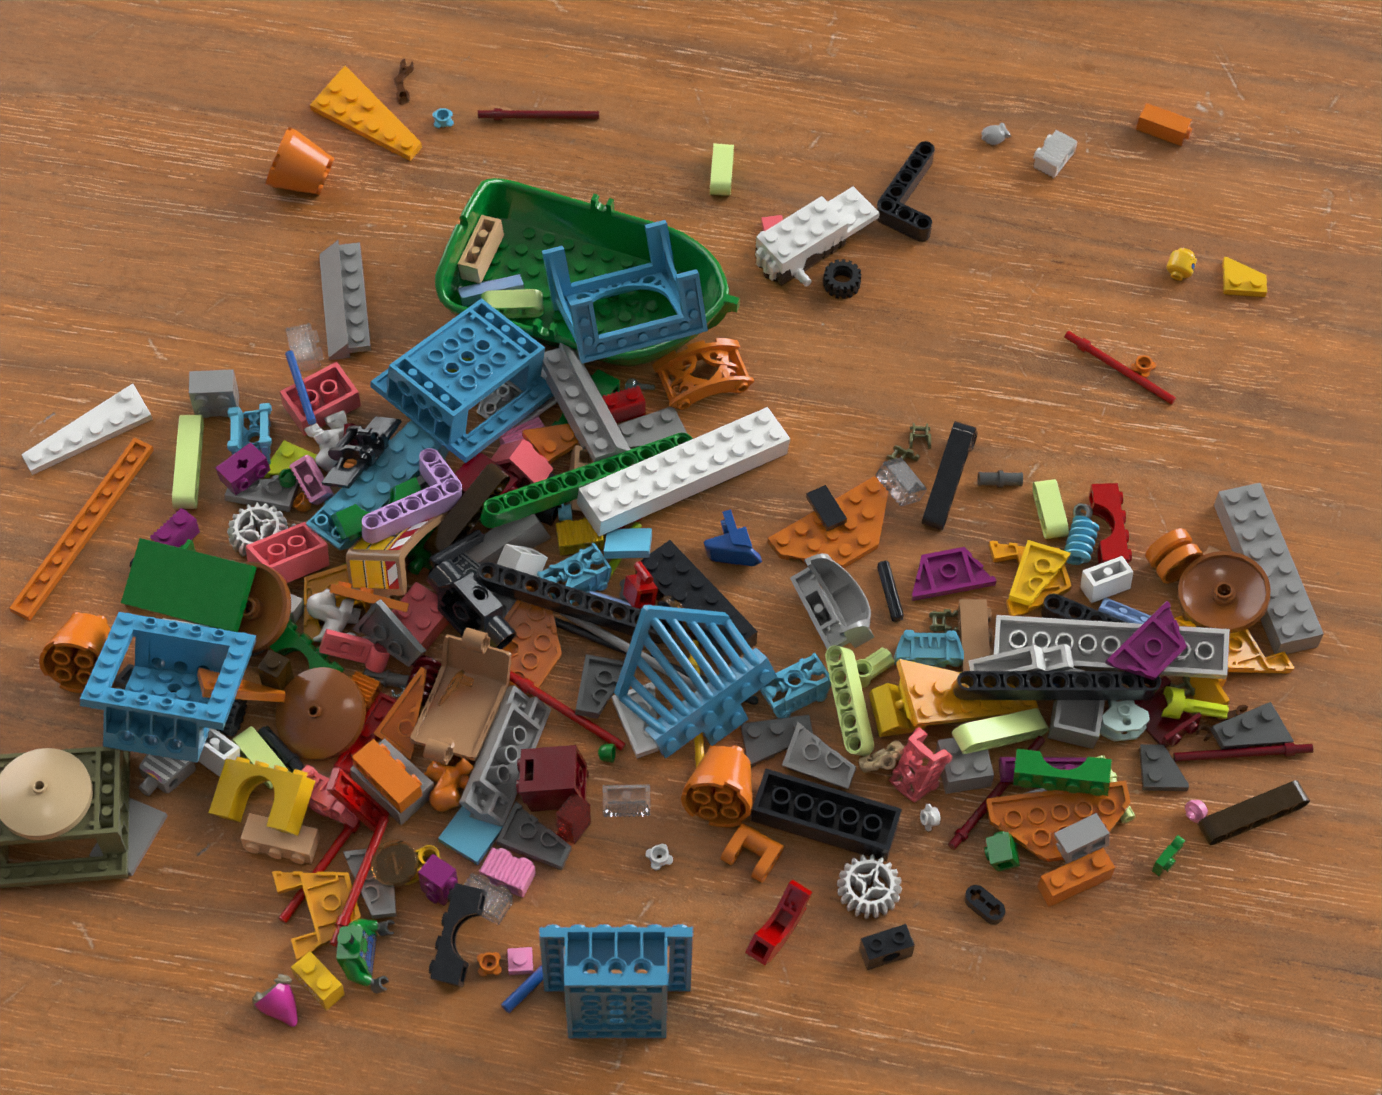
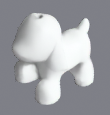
[304,410,347,473]
[306,589,361,642]

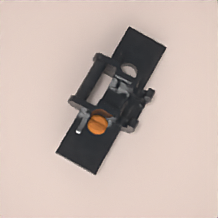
[321,416,402,489]

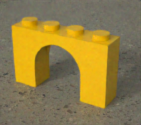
[209,757,315,836]

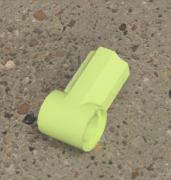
[856,647,895,688]

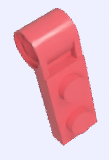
[319,629,390,673]

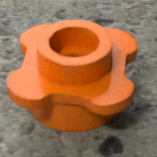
[1130,355,1156,378]
[477,952,502,977]

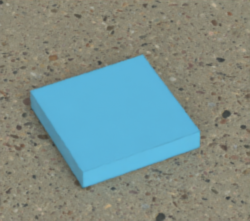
[604,528,652,559]
[438,806,503,865]

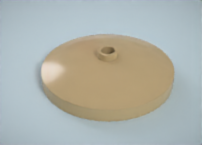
[0,748,93,840]

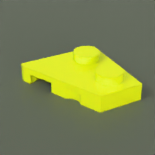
[264,440,319,478]

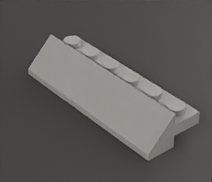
[319,240,371,360]
[542,343,631,462]
[459,685,551,826]

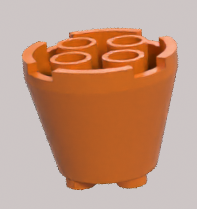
[265,127,335,195]
[39,612,111,693]
[681,745,753,828]

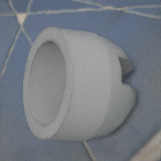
[1073,503,1093,519]

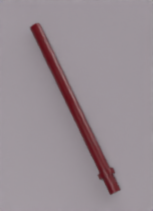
[948,736,1045,850]

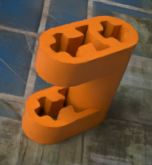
[721,823,784,883]

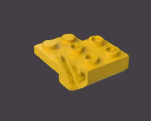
[869,672,961,737]

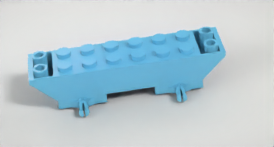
[306,420,449,550]

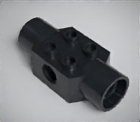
[426,559,517,650]

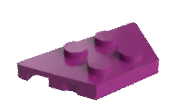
[911,547,997,601]
[1105,601,1187,680]

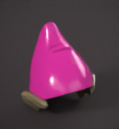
[252,974,298,1027]

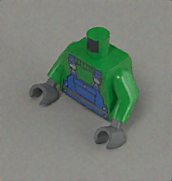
[336,919,395,994]

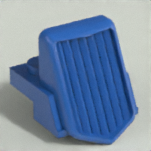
[704,509,762,566]

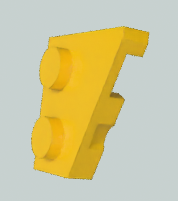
[1222,257,1267,297]

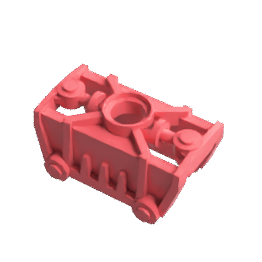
[889,727,953,803]
[301,765,359,828]

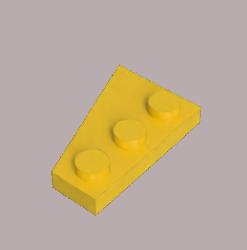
[1008,540,1071,606]

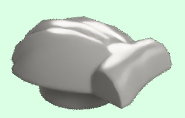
[981,123,1011,145]

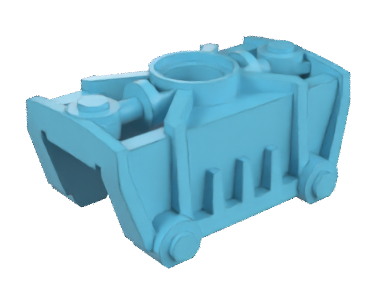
[227,403,272,464]
[537,543,612,604]
[893,630,964,667]
[760,652,831,718]

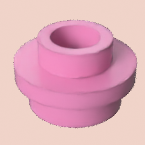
[1185,800,1208,823]

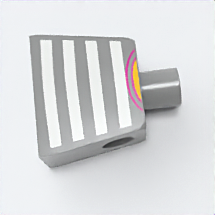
[138,754,196,796]

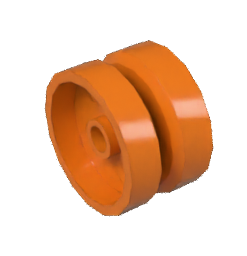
[1145,528,1203,584]

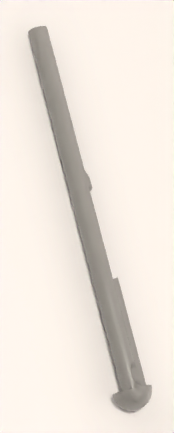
[560,613,697,692]

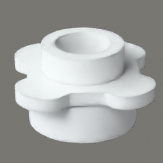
[920,804,940,831]
[646,844,673,870]

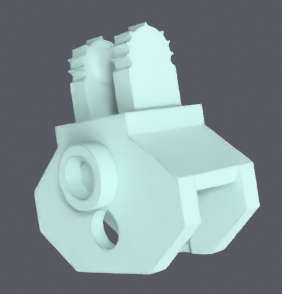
[1100,700,1150,741]

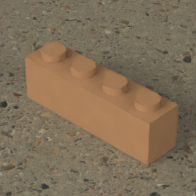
[957,599,994,672]

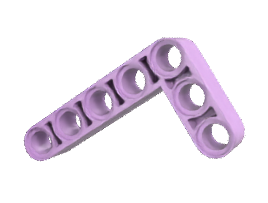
[362,448,462,543]

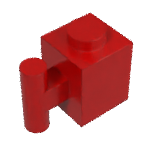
[623,561,658,609]

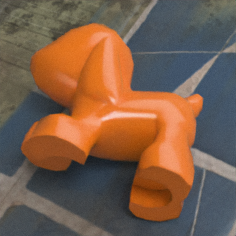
[423,755,474,812]

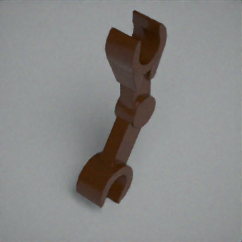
[394,59,414,104]
[1196,705,1248,741]

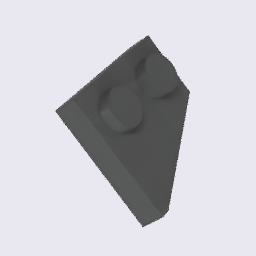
[1139,744,1189,791]

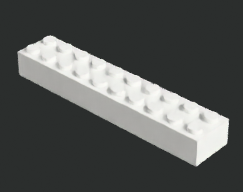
[577,407,790,536]
[994,615,1230,679]

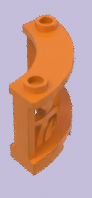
[652,338,755,410]

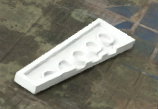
[22,384,152,475]

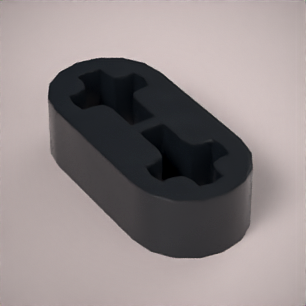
[964,885,1006,924]

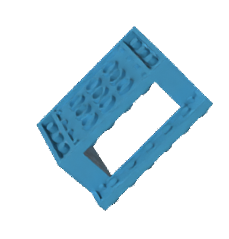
[370,298,554,463]
[80,612,256,763]
[539,924,693,1038]

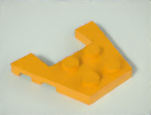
[989,541,1072,616]
[304,564,370,645]
[1227,629,1294,674]
[272,871,361,962]

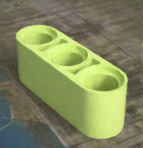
[710,144,734,196]
[481,289,544,318]
[1032,479,1069,539]
[231,726,286,789]

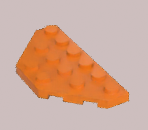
[767,475,889,568]
[502,586,562,695]
[986,780,1131,862]

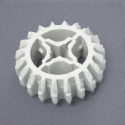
[227,502,288,557]
[837,854,902,919]

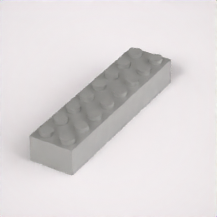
[1214,483,1324,654]

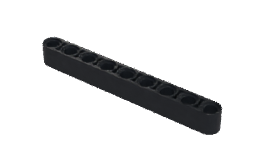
[476,562,673,644]
[953,671,1161,700]

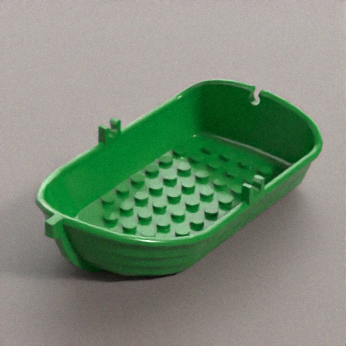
[435,178,740,367]

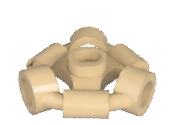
[859,740,904,773]

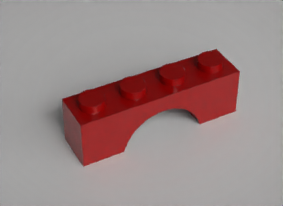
[1088,483,1132,565]

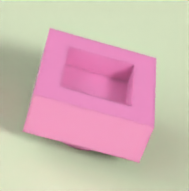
[508,947,533,975]

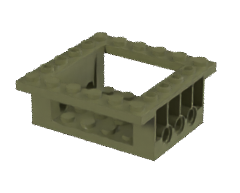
[0,746,130,888]

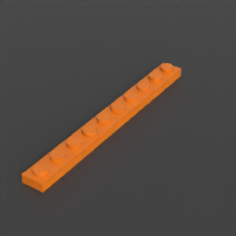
[9,438,154,621]

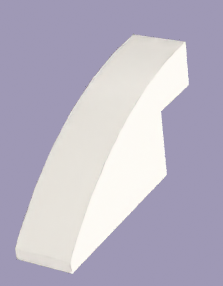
[968,644,1074,671]

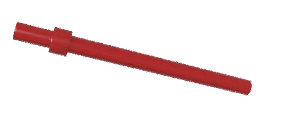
[1064,331,1176,405]
[509,670,626,751]
[330,816,389,947]
[278,820,361,924]

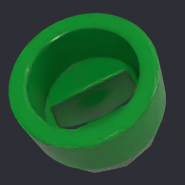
[279,468,297,488]
[598,744,616,763]

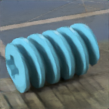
[1064,515,1099,565]

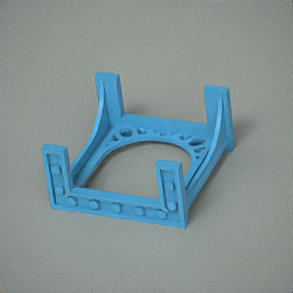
[542,220,708,364]

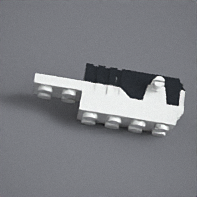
[755,187,879,287]

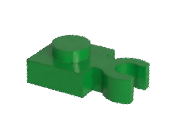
[1152,835,1186,876]

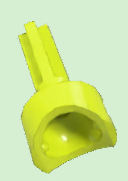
[1161,686,1229,720]

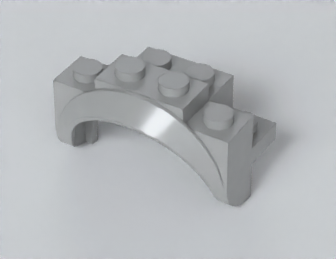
[790,553,874,650]

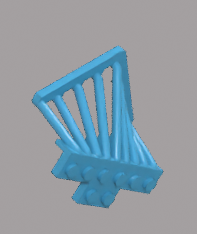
[614,605,777,758]

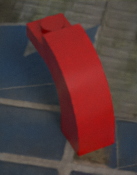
[745,879,813,966]

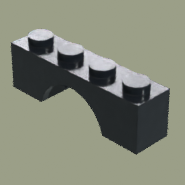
[429,883,488,987]

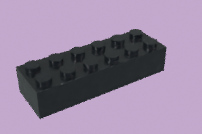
[635,540,758,665]
[751,769,902,862]

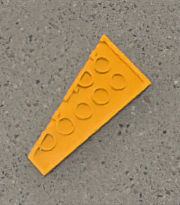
[310,66,422,161]
[896,659,1039,727]

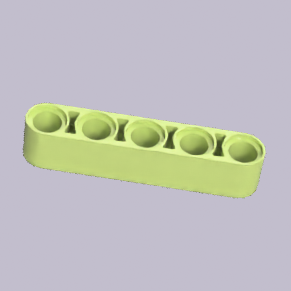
[172,415,204,509]
[825,645,874,756]
[952,708,1049,754]

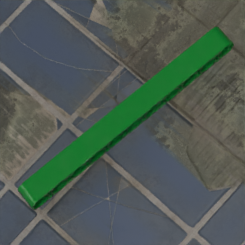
[480,432,693,528]

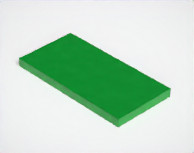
[121,538,257,632]

